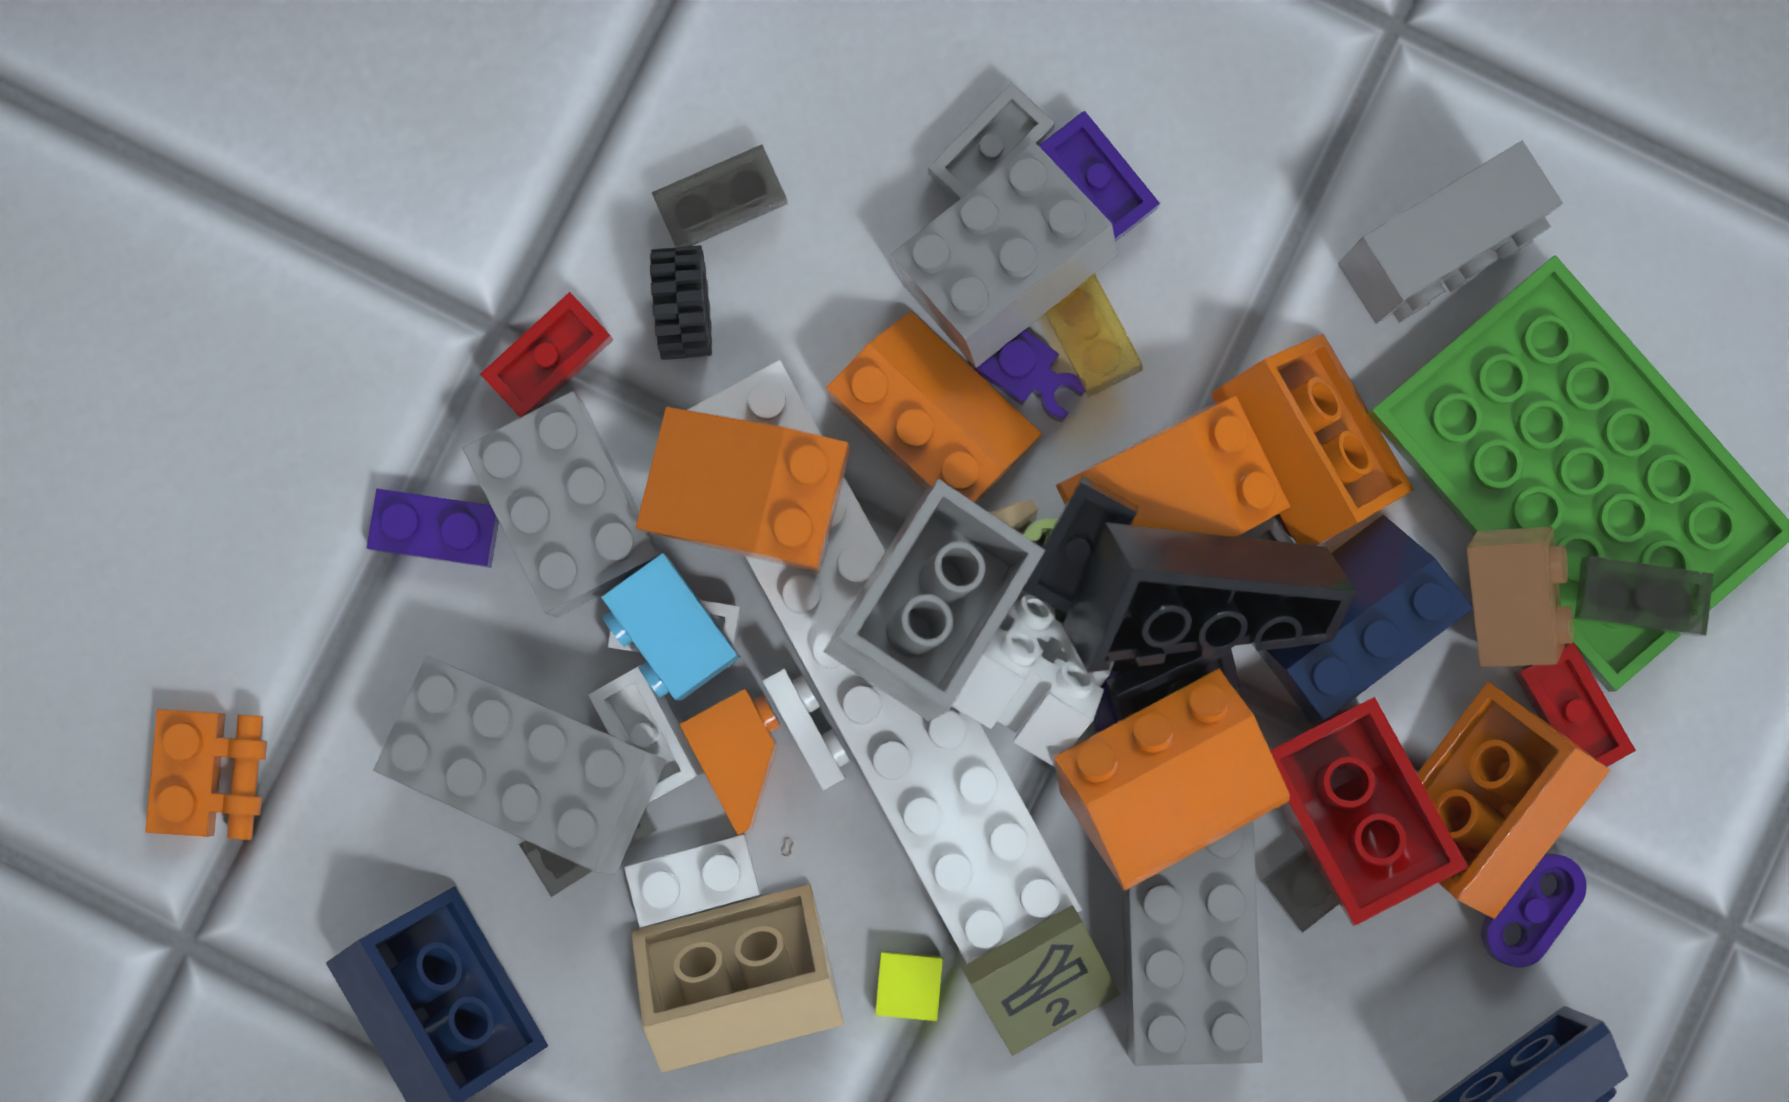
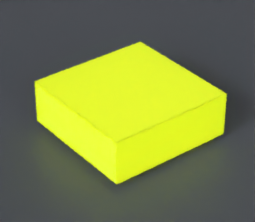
[875,951,943,1021]

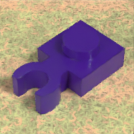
[974,329,1087,422]

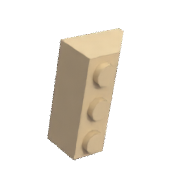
[631,884,844,1073]

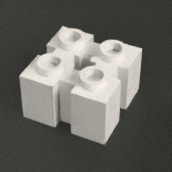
[952,590,1114,767]

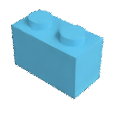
[601,553,741,701]

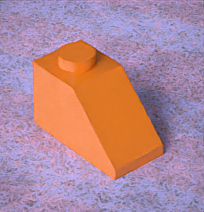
[679,689,781,835]

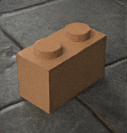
[1466,527,1574,667]

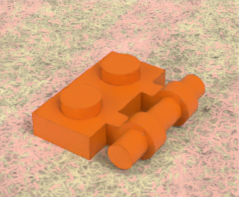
[145,709,267,840]

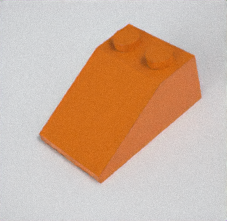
[1055,395,1291,537]
[635,407,850,574]

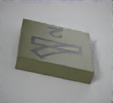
[962,905,1120,1056]

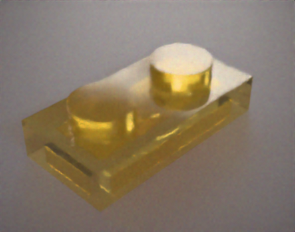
[1045,273,1143,397]

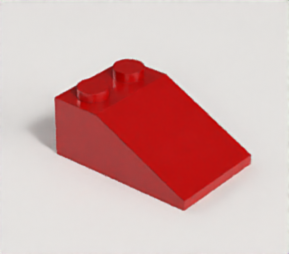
[1270,697,1468,926]

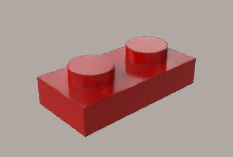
[480,292,614,418]
[1514,642,1636,767]

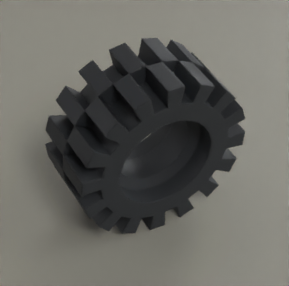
[650,245,712,360]

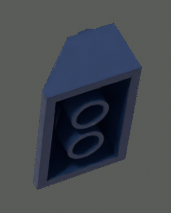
[1257,515,1474,722]
[326,886,548,1102]
[1432,1006,1628,1102]

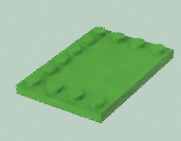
[1367,255,1789,692]

